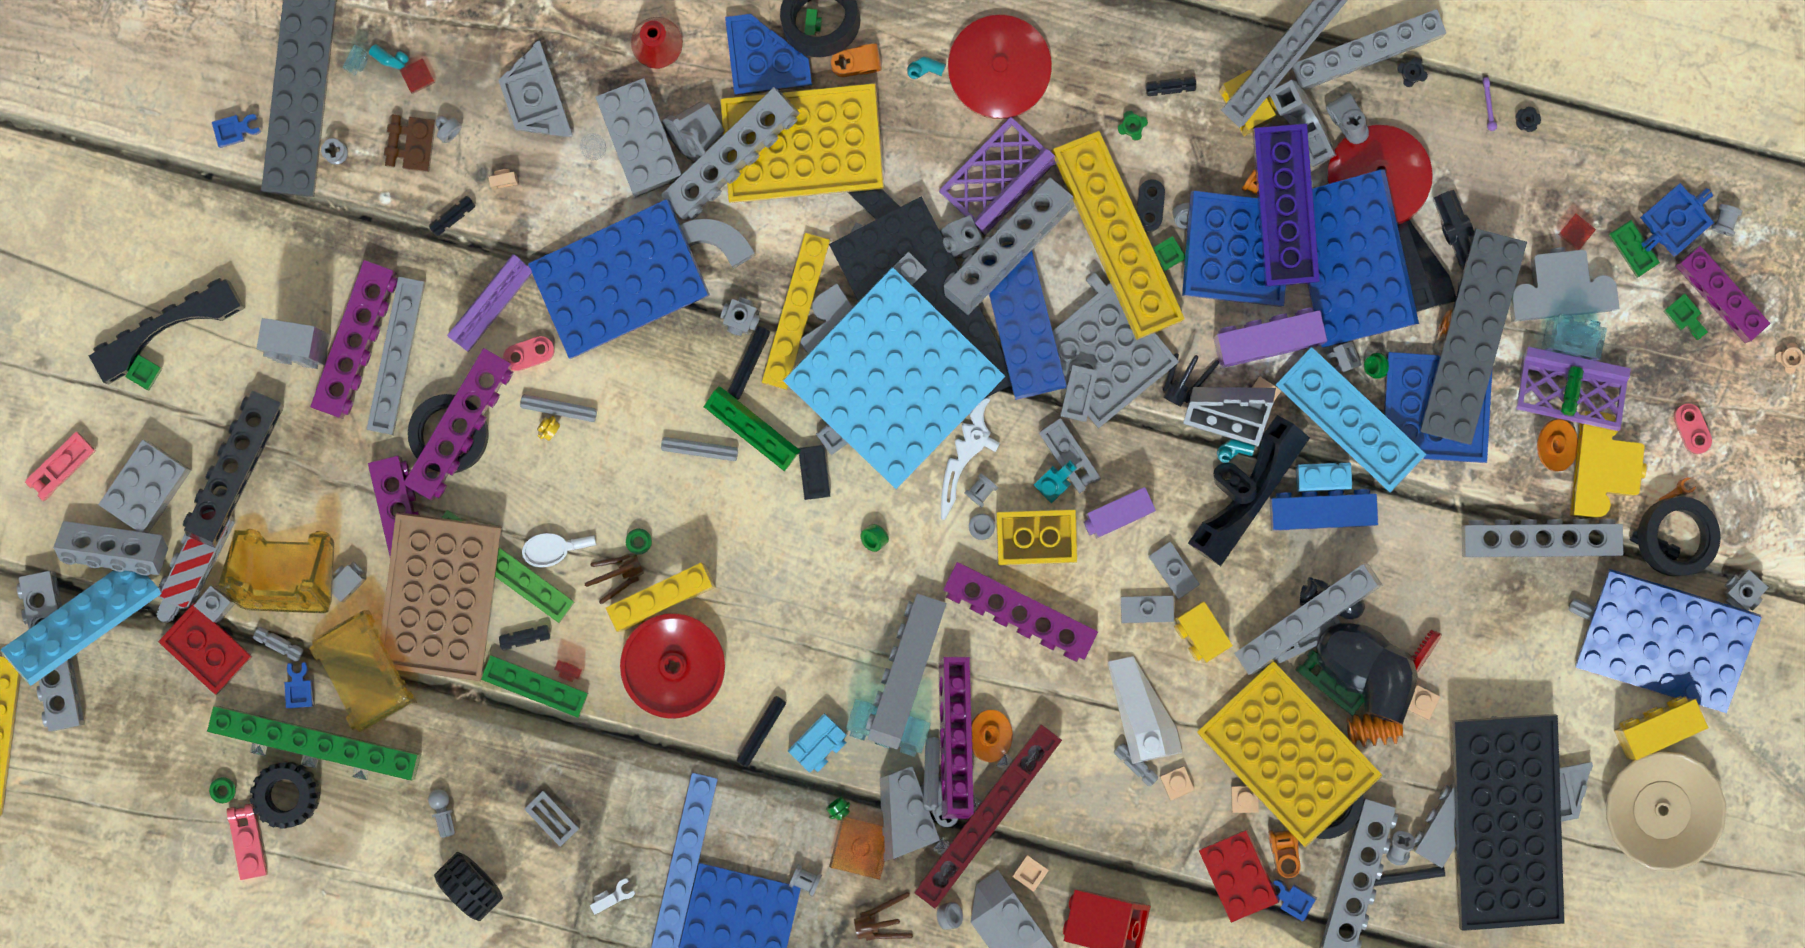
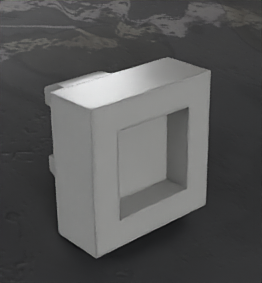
[1327,341,1362,372]

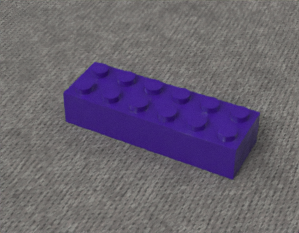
[1252,124,1320,287]

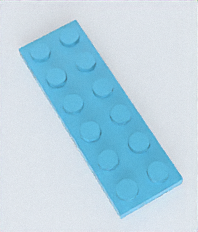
[1276,347,1426,493]
[0,570,161,686]

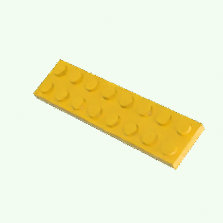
[1051,131,1185,340]

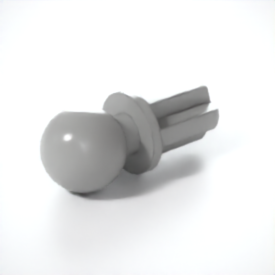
[428,789,455,838]

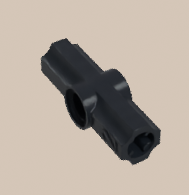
[1433,190,1474,271]

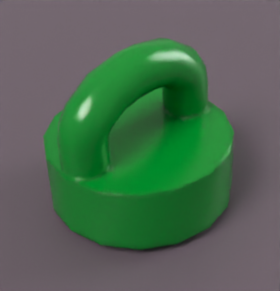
[860,524,889,552]

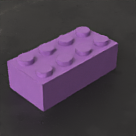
[1213,307,1327,369]

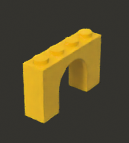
[606,563,716,632]

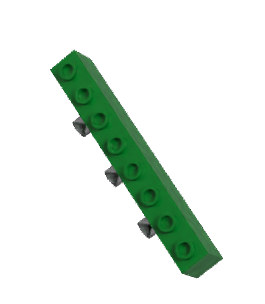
[207,706,421,781]

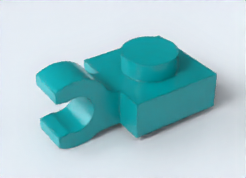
[1034,460,1078,504]

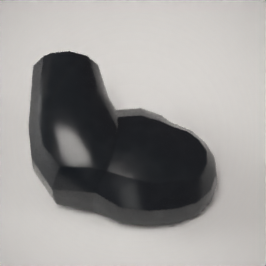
[1317,623,1418,725]

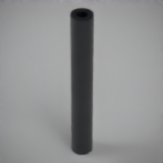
[1366,866,1445,887]

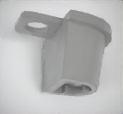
[662,102,725,162]

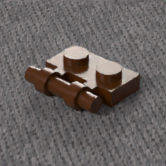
[384,114,436,172]

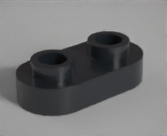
[1137,179,1165,232]
[1213,463,1257,504]

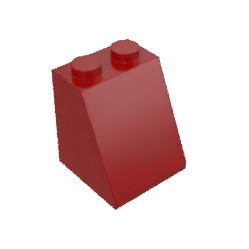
[1063,890,1151,948]

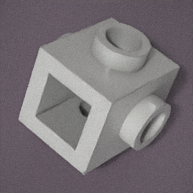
[940,215,983,259]
[720,297,760,337]
[1723,570,1769,611]

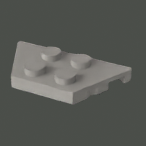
[498,41,573,137]
[1560,762,1593,822]

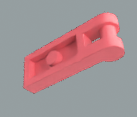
[25,432,96,501]
[227,803,268,880]

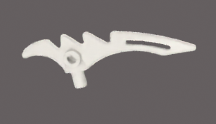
[941,397,1000,520]

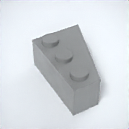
[1183,387,1276,446]
[880,766,940,861]

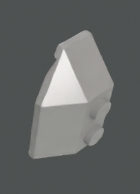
[971,869,1054,948]

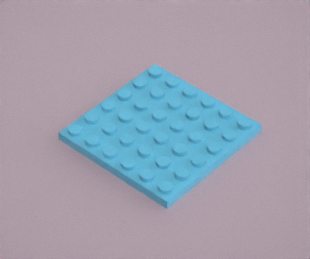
[783,267,1005,489]

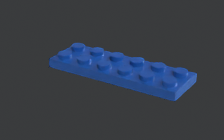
[983,244,1066,400]

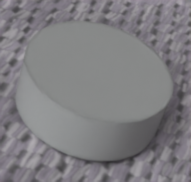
[969,514,995,540]

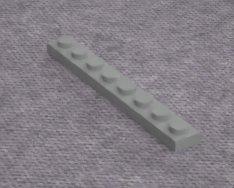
[1221,0,1348,128]

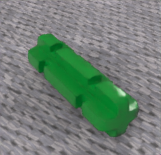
[1561,366,1584,416]

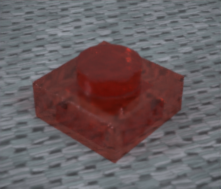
[400,58,435,94]
[1558,213,1596,250]
[554,660,584,682]

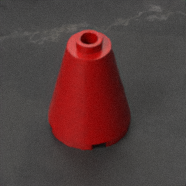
[631,17,683,69]

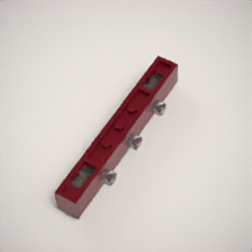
[914,724,1062,909]

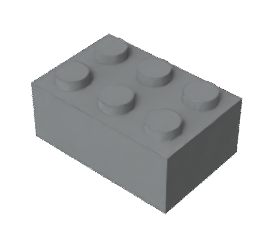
[98,440,191,533]

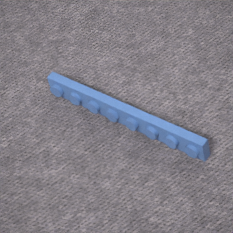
[651,773,718,948]

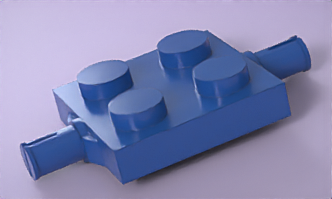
[1640,183,1714,257]

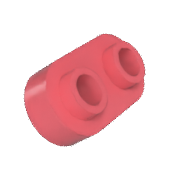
[503,336,555,371]
[1673,404,1712,454]

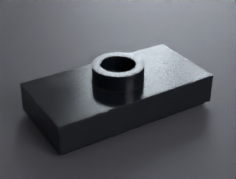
[798,445,831,500]

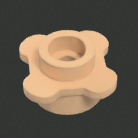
[1775,343,1805,374]

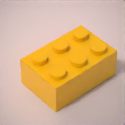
[996,510,1077,566]
[1614,696,1709,760]

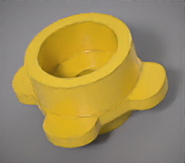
[537,415,560,441]

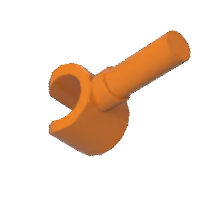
[1659,477,1696,501]

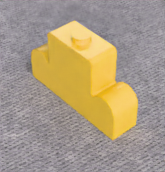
[1570,410,1647,518]

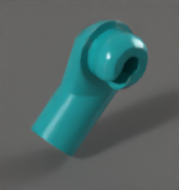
[369,44,409,70]
[907,56,946,79]
[1217,439,1255,463]

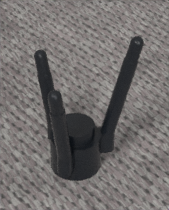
[1162,353,1219,407]

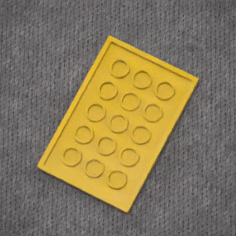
[721,84,884,203]
[1197,661,1382,847]

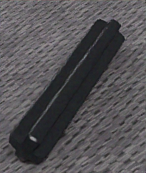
[727,326,770,400]
[736,696,786,767]

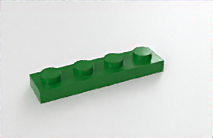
[703,386,801,472]
[481,655,589,718]

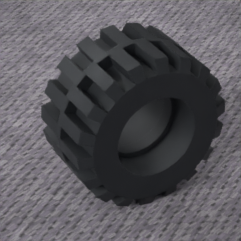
[250,762,320,829]
[434,852,503,921]

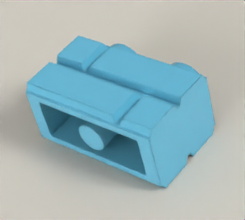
[1296,463,1352,492]
[788,713,847,773]

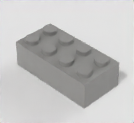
[595,78,682,197]
[256,318,331,369]

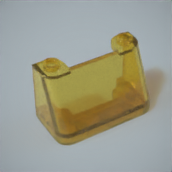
[218,529,334,613]
[310,610,417,732]

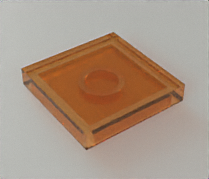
[829,816,885,880]

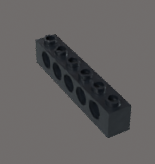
[183,390,283,548]

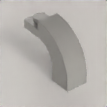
[1270,80,1337,167]
[680,219,756,269]

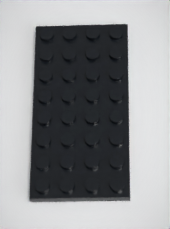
[829,196,1011,399]
[1452,714,1565,931]

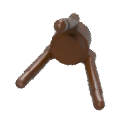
[585,554,644,604]
[854,892,913,941]

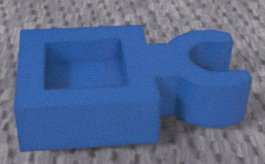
[212,114,261,148]
[284,662,314,708]
[1273,879,1317,921]

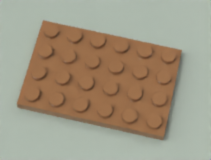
[376,512,502,682]

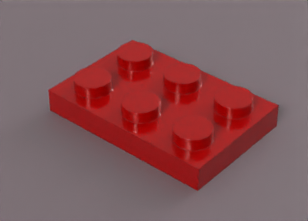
[158,603,253,695]
[1199,829,1280,923]

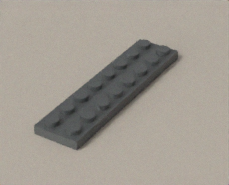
[261,0,337,197]
[1419,228,1527,445]

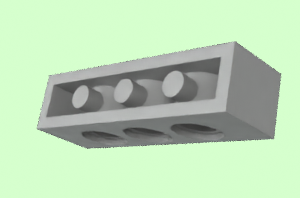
[53,521,168,575]

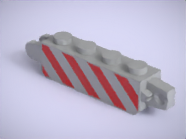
[157,488,235,622]

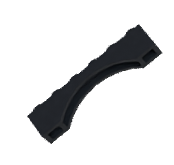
[88,278,245,385]
[1188,415,1310,567]

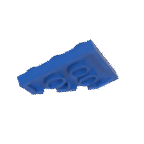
[725,14,812,95]

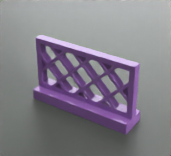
[939,117,1056,236]
[447,255,532,352]
[1516,347,1631,431]

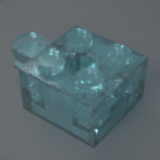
[1541,314,1607,361]

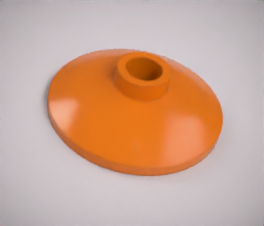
[1537,419,1578,472]
[971,710,1013,762]

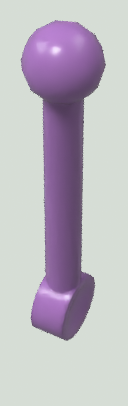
[1483,77,1497,131]

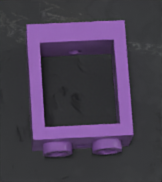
[1083,487,1156,539]

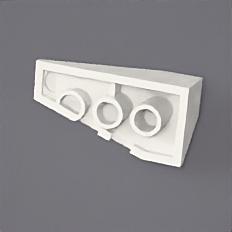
[1108,656,1182,764]

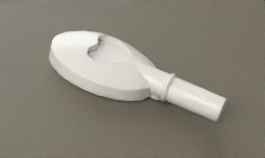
[522,533,597,567]

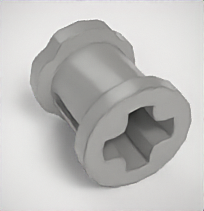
[321,138,348,165]
[1712,204,1742,237]
[964,473,998,508]
[1386,831,1415,866]
[789,864,822,896]

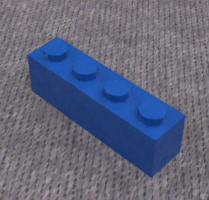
[1270,489,1378,531]

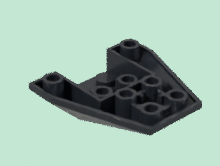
[1397,220,1456,312]

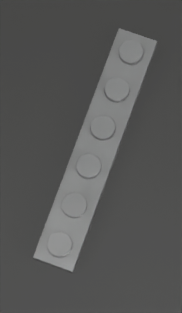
[367,277,425,435]

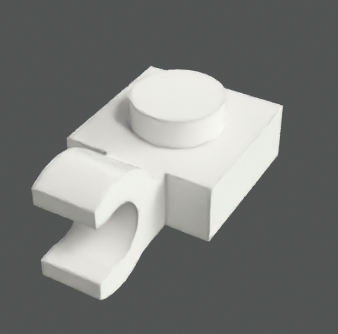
[590,878,636,915]

